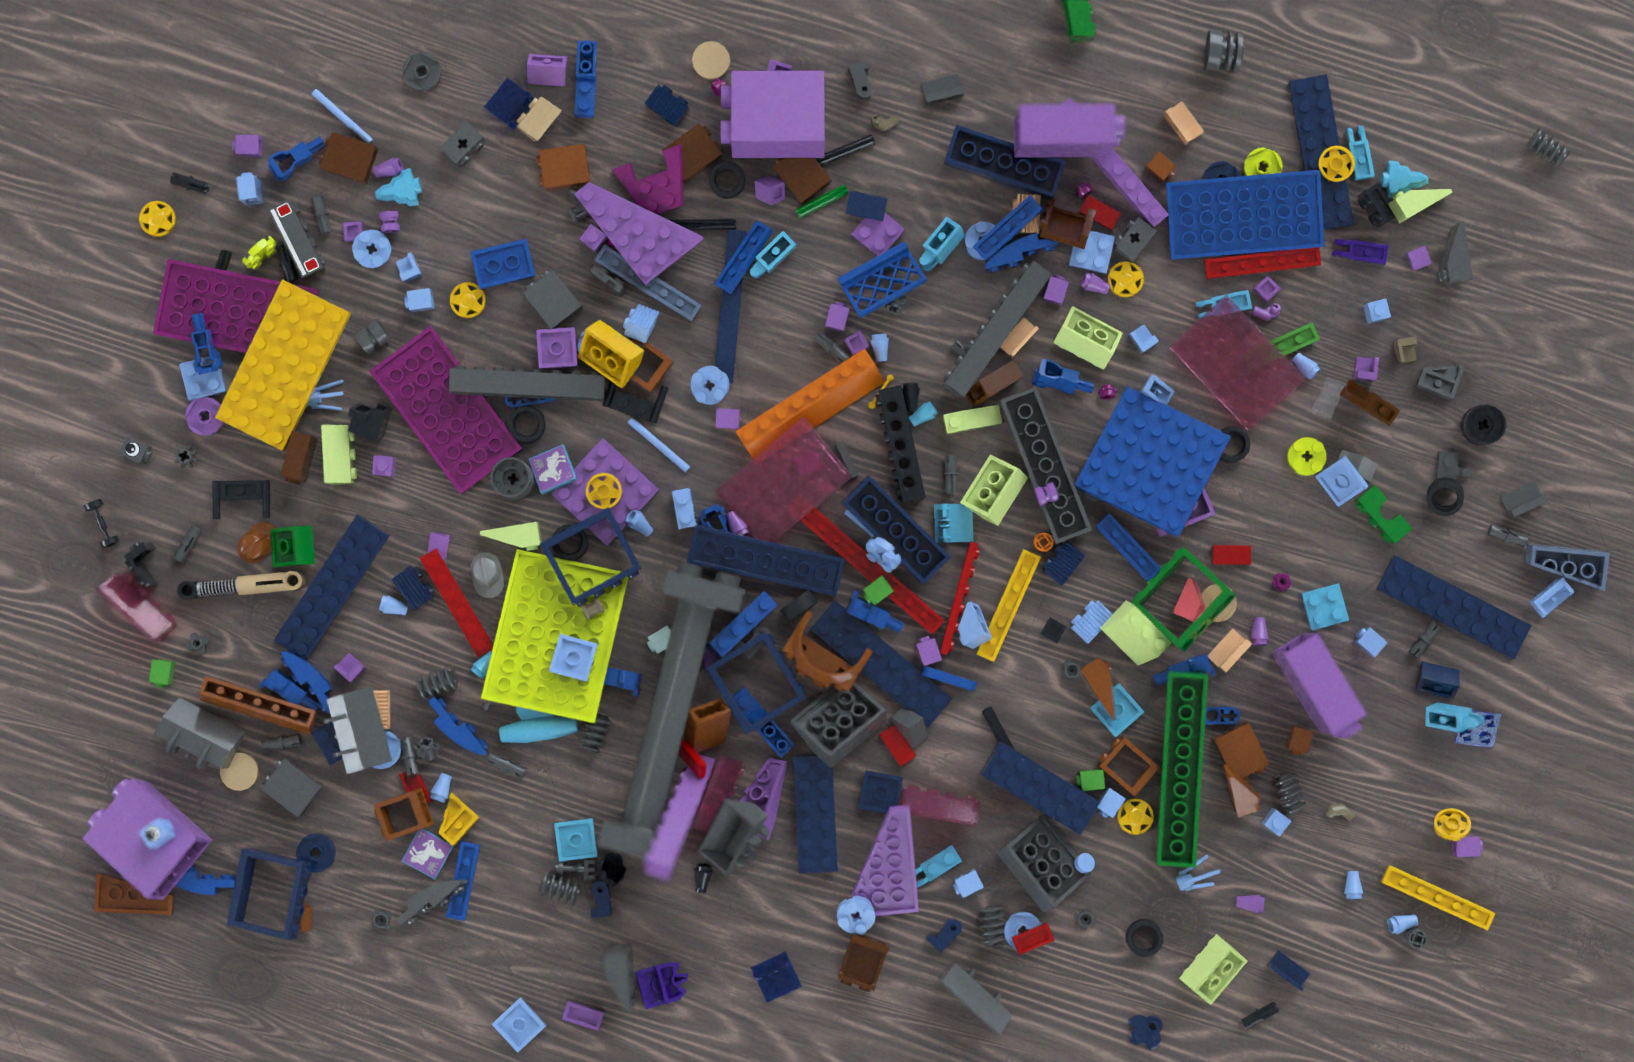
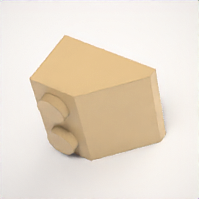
[516,96,561,141]

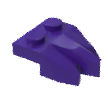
[634,962,688,1009]

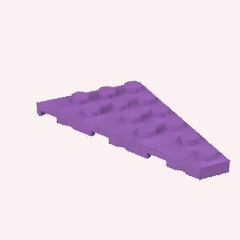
[574,182,704,285]
[850,805,919,918]

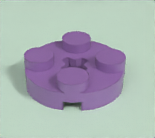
[185,397,224,435]

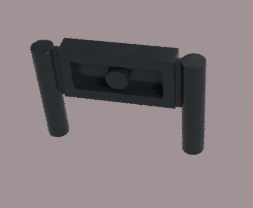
[602,381,668,424]
[212,480,270,520]

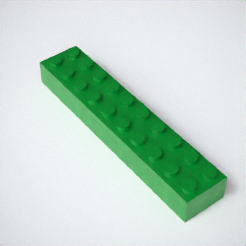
[1156,670,1208,868]

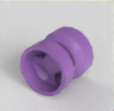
[379,211,400,233]
[1034,482,1059,506]

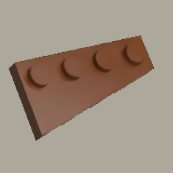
[94,872,174,915]

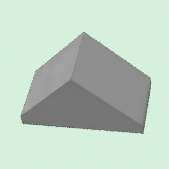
[1337,450,1377,482]

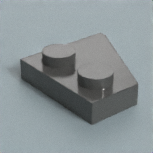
[590,265,626,296]
[1416,365,1465,401]

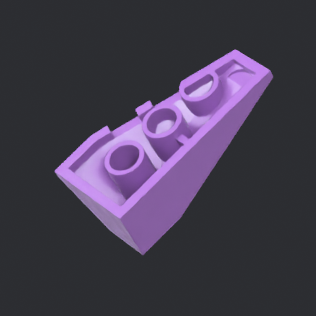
[740,758,787,840]

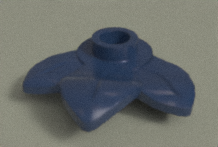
[1128,1015,1163,1050]

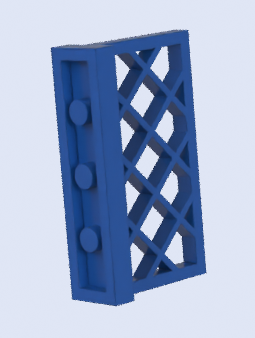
[837,241,927,318]

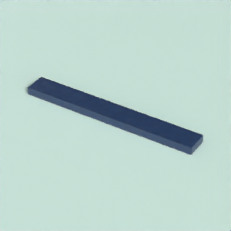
[715,229,747,384]

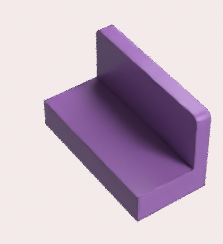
[527,54,567,86]

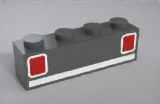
[268,199,326,280]

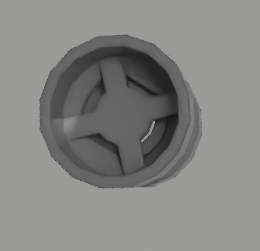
[1404,928,1428,949]

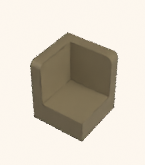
[1393,336,1417,364]

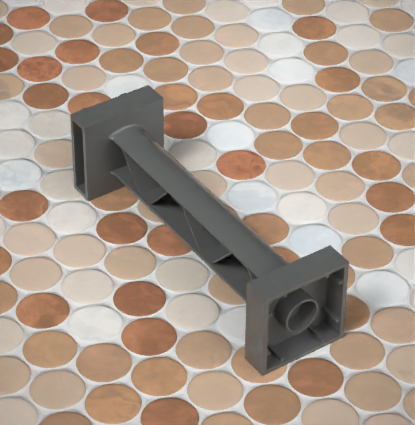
[598,562,746,861]

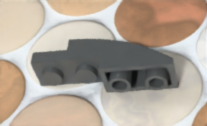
[396,879,468,926]

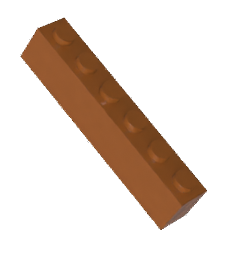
[198,676,317,735]

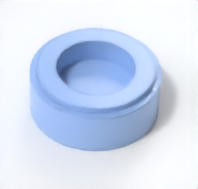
[1074,853,1095,873]

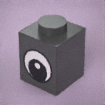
[119,436,153,465]

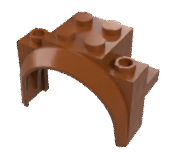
[783,611,873,692]

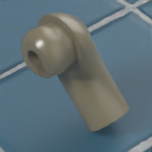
[871,115,900,131]
[1325,803,1355,821]

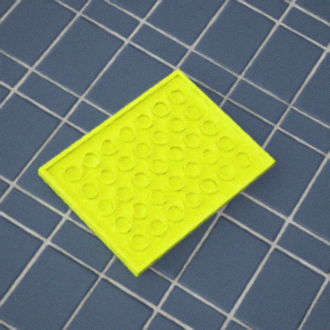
[481,549,629,724]

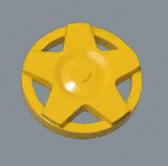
[1318,146,1355,182]
[139,201,176,237]
[1108,261,1144,297]
[450,282,486,318]
[586,473,622,509]
[1117,798,1154,835]
[1434,808,1471,841]

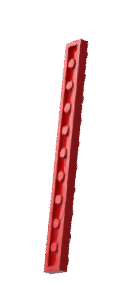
[788,495,945,635]

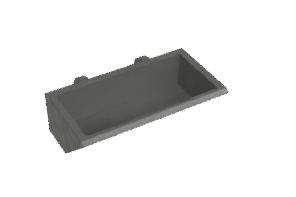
[323,686,393,774]
[154,697,246,769]
[697,799,769,876]
[938,961,1012,1036]

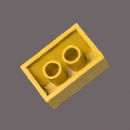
[578,320,644,388]

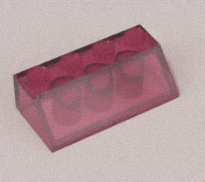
[96,573,177,642]
[692,753,745,832]
[900,785,980,827]

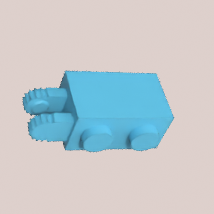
[919,216,965,272]
[749,231,796,279]
[1426,702,1485,732]

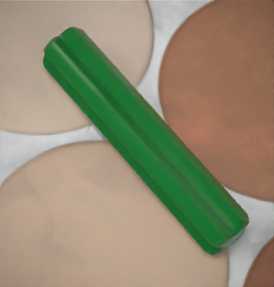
[795,185,849,218]

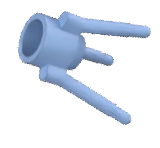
[306,380,344,411]
[1175,855,1221,892]

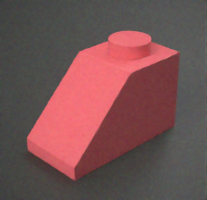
[1173,578,1206,622]

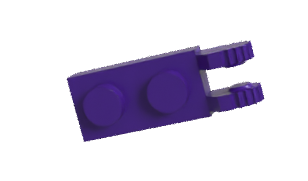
[1332,239,1389,265]

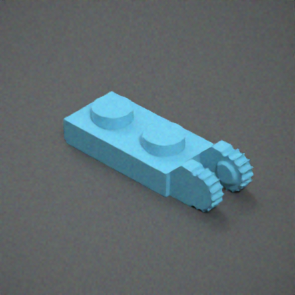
[1346,126,1375,181]
[1196,290,1252,319]
[915,845,962,888]

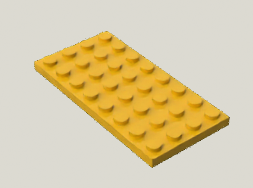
[215,279,351,451]

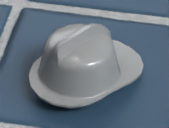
[471,553,504,598]

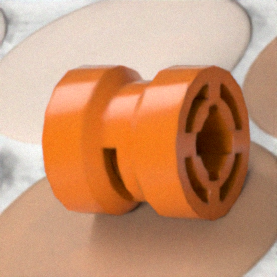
[1033,533,1053,552]

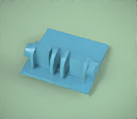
[934,504,974,543]

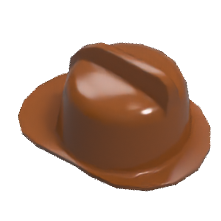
[237,522,276,564]

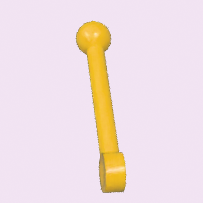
[868,374,894,409]

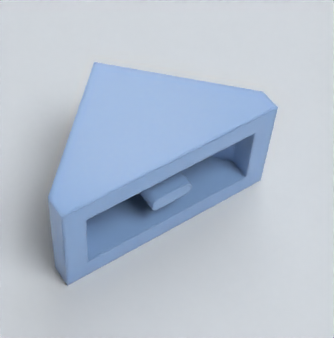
[1140,374,1175,405]

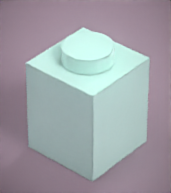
[647,625,671,654]

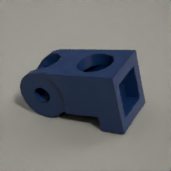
[591,880,612,918]
[926,918,962,953]

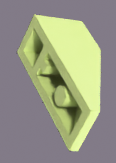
[1388,189,1452,223]
[942,405,1002,435]
[480,522,542,551]

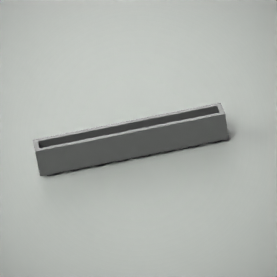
[942,261,1052,399]
[449,366,605,401]

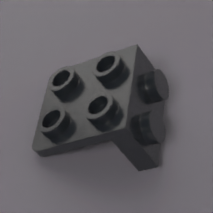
[1357,183,1395,228]
[124,542,158,587]

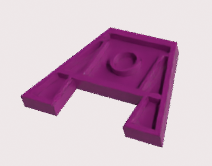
[612,144,684,215]

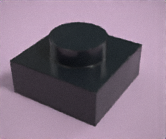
[1040,617,1066,643]

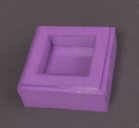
[343,221,363,242]
[1406,246,1432,271]
[1253,275,1281,303]
[844,330,870,356]

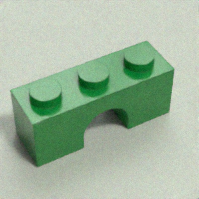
[1354,485,1413,544]

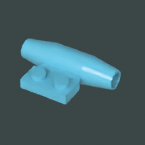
[499,707,578,743]

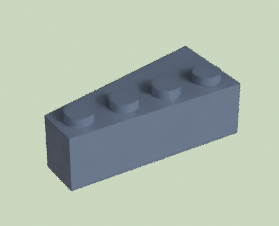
[1525,544,1610,591]

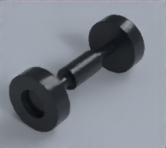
[83,499,120,549]

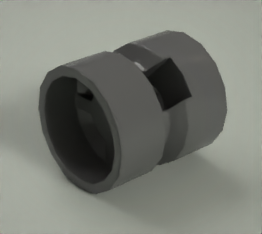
[354,319,390,354]

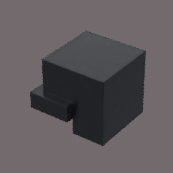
[348,403,393,441]

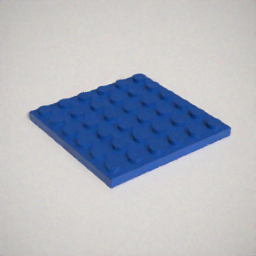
[1075,386,1231,538]

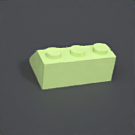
[1053,306,1123,370]
[321,425,357,485]
[960,455,1028,526]
[1100,600,1171,666]
[1179,934,1248,1005]

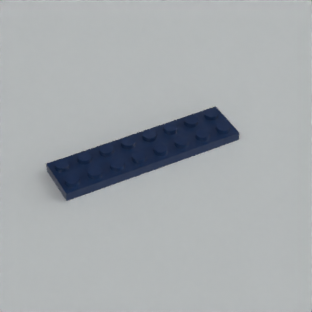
[1288,74,1354,230]
[274,514,390,661]
[686,524,845,596]
[1376,555,1532,659]
[810,600,953,728]

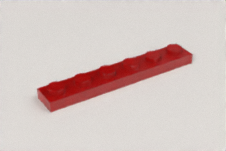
[1204,247,1321,280]
[939,542,980,655]
[419,548,494,657]

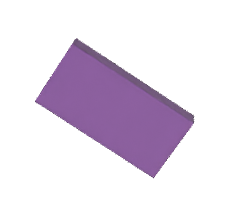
[562,1000,605,1031]

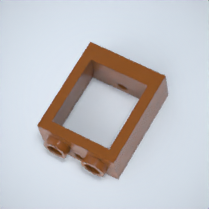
[628,337,674,393]
[1098,736,1160,796]
[374,788,434,841]

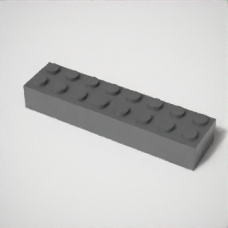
[999,387,1092,545]

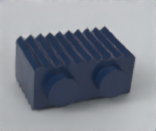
[645,85,690,128]
[1043,541,1086,586]
[391,566,434,611]

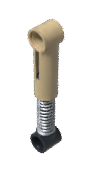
[177,571,305,600]

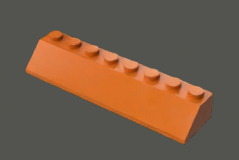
[735,348,885,465]

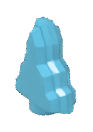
[1380,161,1428,199]
[375,168,422,207]

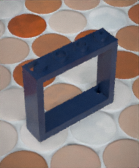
[540,507,641,607]
[706,632,807,735]
[227,848,312,940]

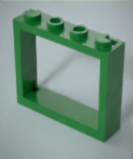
[1132,547,1237,652]

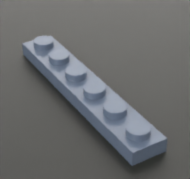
[594,245,702,322]

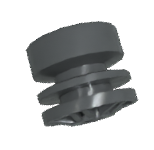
[1204,30,1244,73]
[490,457,535,500]

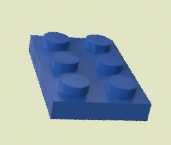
[470,239,536,290]

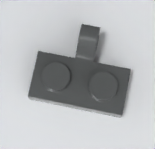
[1436,451,1472,491]

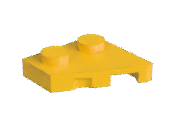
[439,792,480,846]

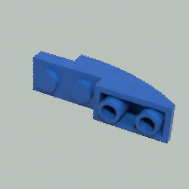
[575,40,597,118]
[984,233,1059,273]
[281,651,334,714]
[732,686,795,758]
[428,696,489,755]
[175,866,236,895]

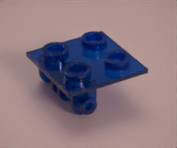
[484,77,534,130]
[1455,710,1501,748]
[751,951,802,1003]

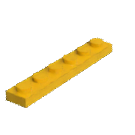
[976,549,1041,662]
[1381,865,1495,931]

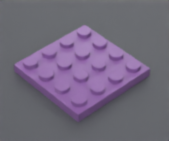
[551,438,659,546]

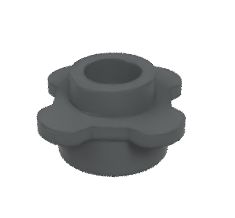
[187,633,209,654]
[1061,660,1082,681]
[1074,907,1097,930]
[371,910,392,930]

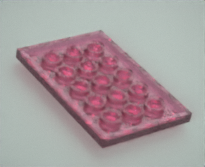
[1170,294,1306,431]
[716,417,853,542]

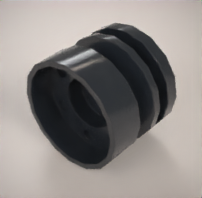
[1460,404,1506,445]

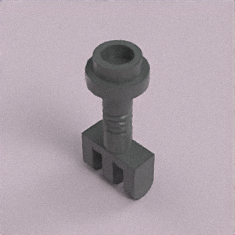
[555,859,598,879]

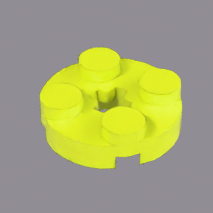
[1243,148,1283,176]
[242,236,277,270]
[1287,437,1327,476]

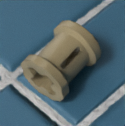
[580,597,605,621]

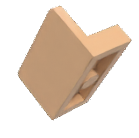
[1163,102,1204,145]
[1000,317,1039,358]
[1207,629,1252,672]

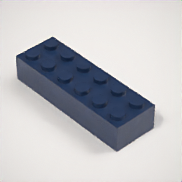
[943,125,1066,200]
[840,475,951,584]
[979,741,1100,835]
[793,755,838,873]

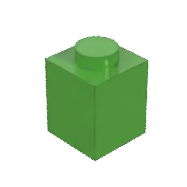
[863,575,894,605]
[149,659,176,688]
[1076,769,1105,791]

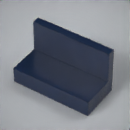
[846,190,888,221]
[1416,662,1460,699]
[1267,950,1310,991]

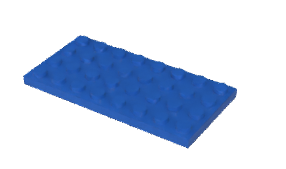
[1165,170,1325,260]

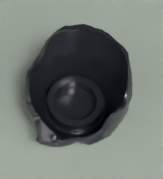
[597,853,626,887]

